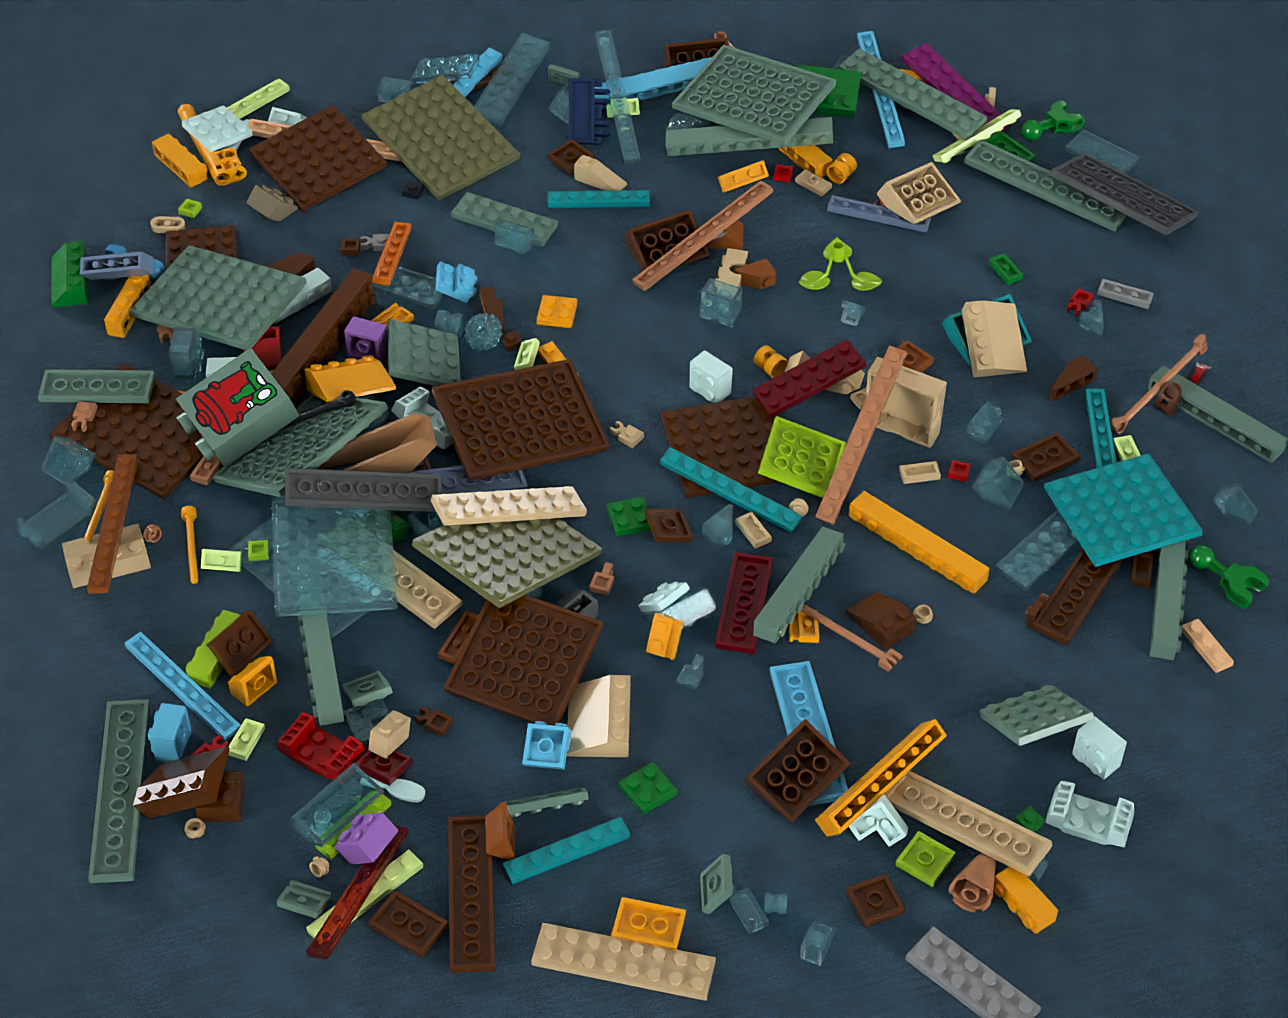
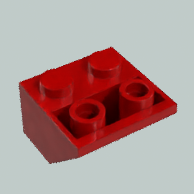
[244,326,282,369]

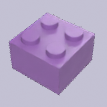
[344,316,388,363]
[334,812,399,864]

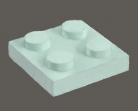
[638,582,690,612]

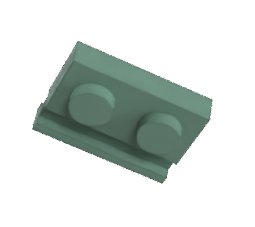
[277,880,331,919]

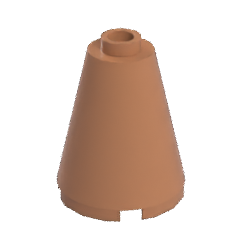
[949,853,997,912]

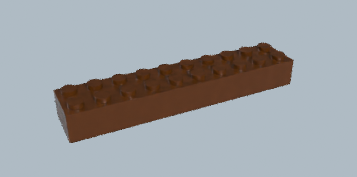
[271,268,376,407]

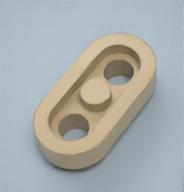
[150,216,186,233]

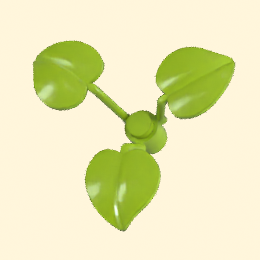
[799,237,882,291]

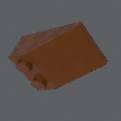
[846,592,917,650]

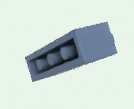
[80,251,153,280]

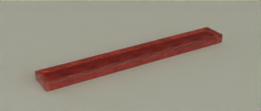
[306,825,408,960]

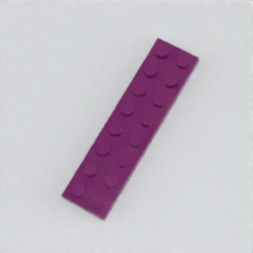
[901,43,1010,135]

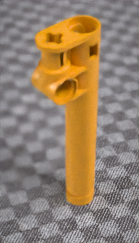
[178,104,247,186]

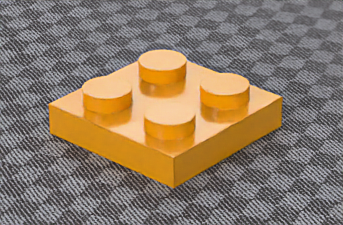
[536,295,578,328]

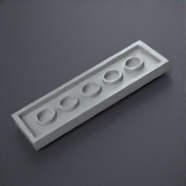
[905,926,1041,1018]

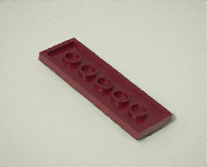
[752,339,867,418]
[715,552,773,654]

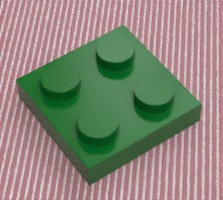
[606,496,651,537]
[618,762,677,815]

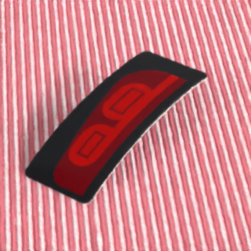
[1186,361,1212,386]

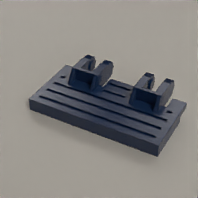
[568,78,610,145]

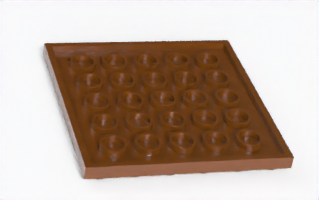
[249,105,387,212]
[660,396,779,498]
[443,595,604,726]

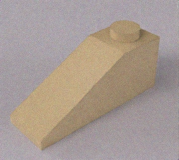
[574,155,627,191]

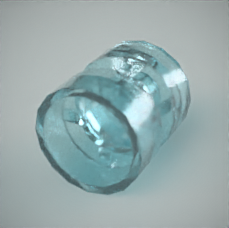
[434,310,465,337]

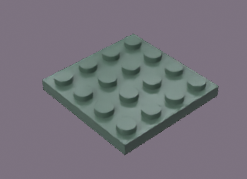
[387,319,461,386]
[980,685,1094,746]

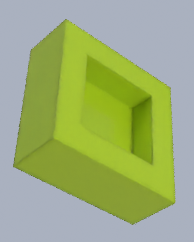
[178,199,202,218]
[248,540,269,561]

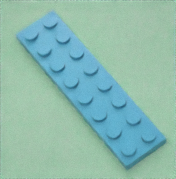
[770,661,848,806]

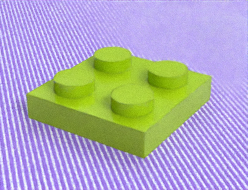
[895,831,956,887]

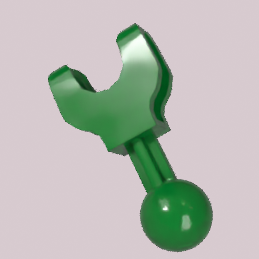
[1021,100,1085,141]
[1189,545,1269,609]

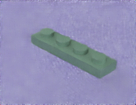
[507,787,589,817]

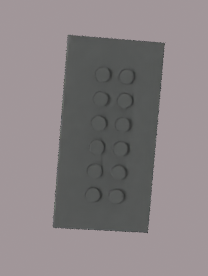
[1050,153,1199,235]

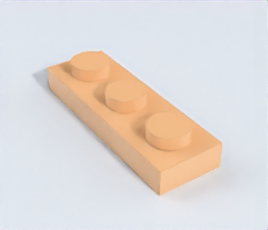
[1182,619,1234,673]

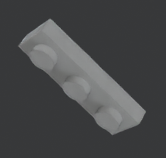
[1097,279,1154,309]

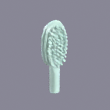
[362,775,425,803]

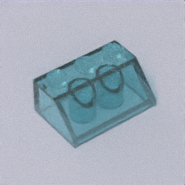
[642,587,716,628]

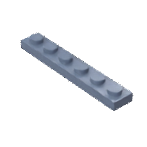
[827,195,931,233]

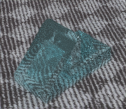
[841,300,866,326]
[1079,300,1104,338]

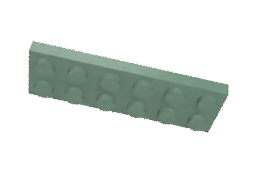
[451,192,558,247]
[38,369,156,403]

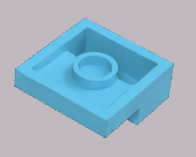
[435,261,477,303]
[522,721,572,770]

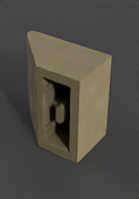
[246,185,299,221]

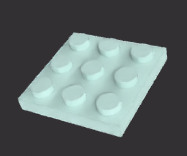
[182,105,252,152]

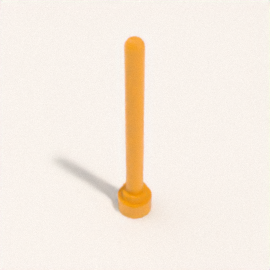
[84,470,114,541]
[181,506,198,584]

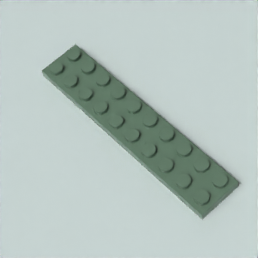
[839,48,987,140]
[964,139,1127,232]
[88,699,150,883]

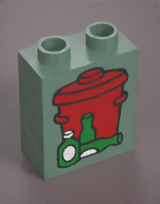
[176,348,300,467]

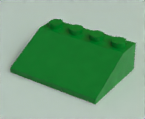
[797,64,862,118]

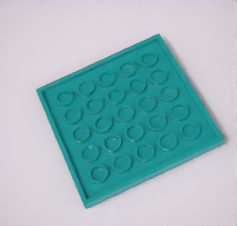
[1044,453,1203,567]

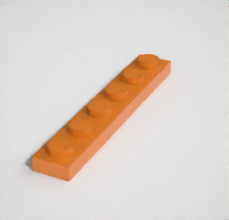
[372,222,412,285]

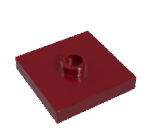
[354,750,412,786]

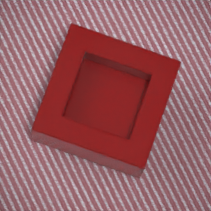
[773,164,793,183]
[948,460,971,482]

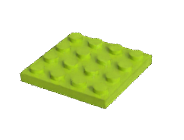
[758,416,846,498]

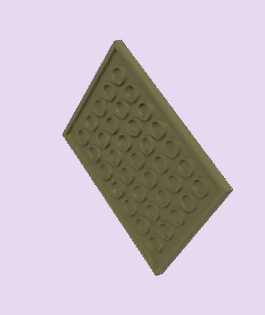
[362,75,520,201]
[412,518,603,608]

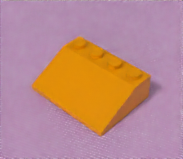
[305,355,396,402]

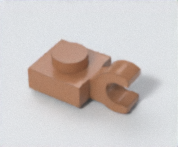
[589,562,615,596]

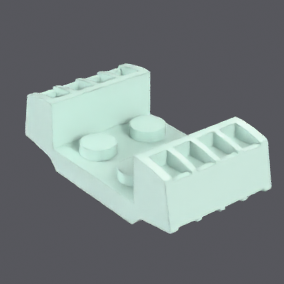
[391,387,453,449]
[1045,781,1134,847]

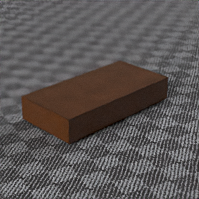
[1130,552,1154,588]

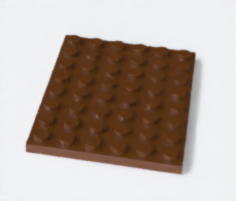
[432,359,610,481]
[50,363,203,500]

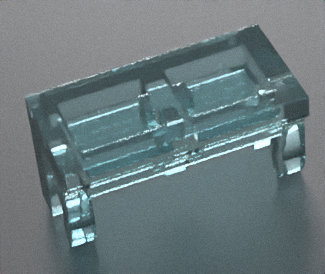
[967,401,1003,445]

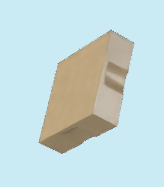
[866,357,947,448]

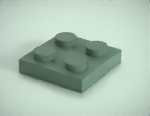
[342,670,393,708]
[700,854,734,914]

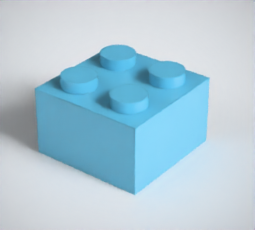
[148,703,192,762]

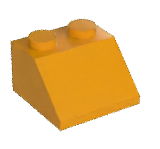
[228,656,278,707]

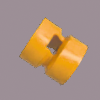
[826,153,857,184]
[753,345,788,378]

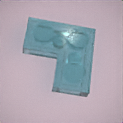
[343,699,389,745]

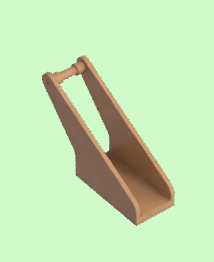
[317,413,436,473]

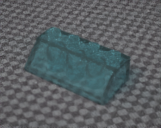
[291,763,384,847]

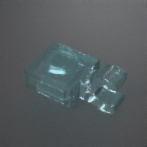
[677,654,704,690]

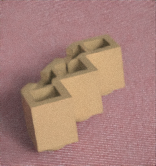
[784,351,865,394]

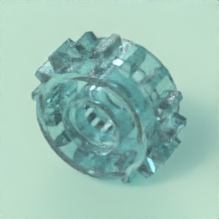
[464,312,503,351]

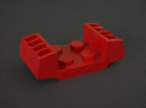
[277,712,366,783]

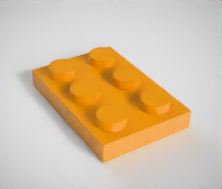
[611,897,686,950]

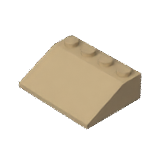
[877,162,961,224]
[962,301,1027,378]
[62,523,151,588]
[567,675,631,757]

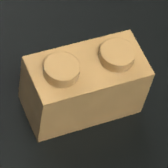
[368,710,411,758]

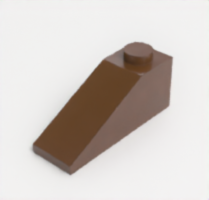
[1049,355,1097,402]

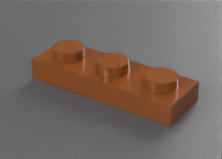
[438,610,479,664]

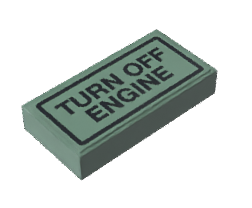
[548,64,580,86]

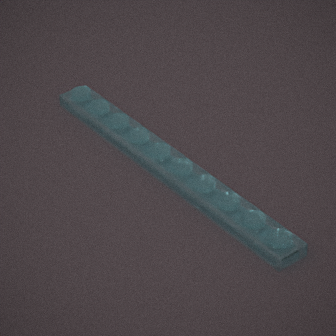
[595,30,641,164]

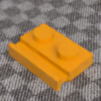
[371,303,414,334]
[788,610,820,643]
[646,613,684,660]

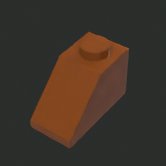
[735,259,776,289]

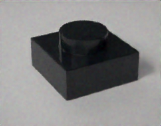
[402,180,424,200]

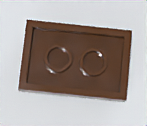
[1011,432,1080,482]
[206,609,274,677]
[368,890,449,958]

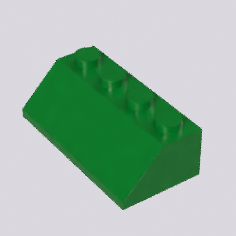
[51,241,88,308]

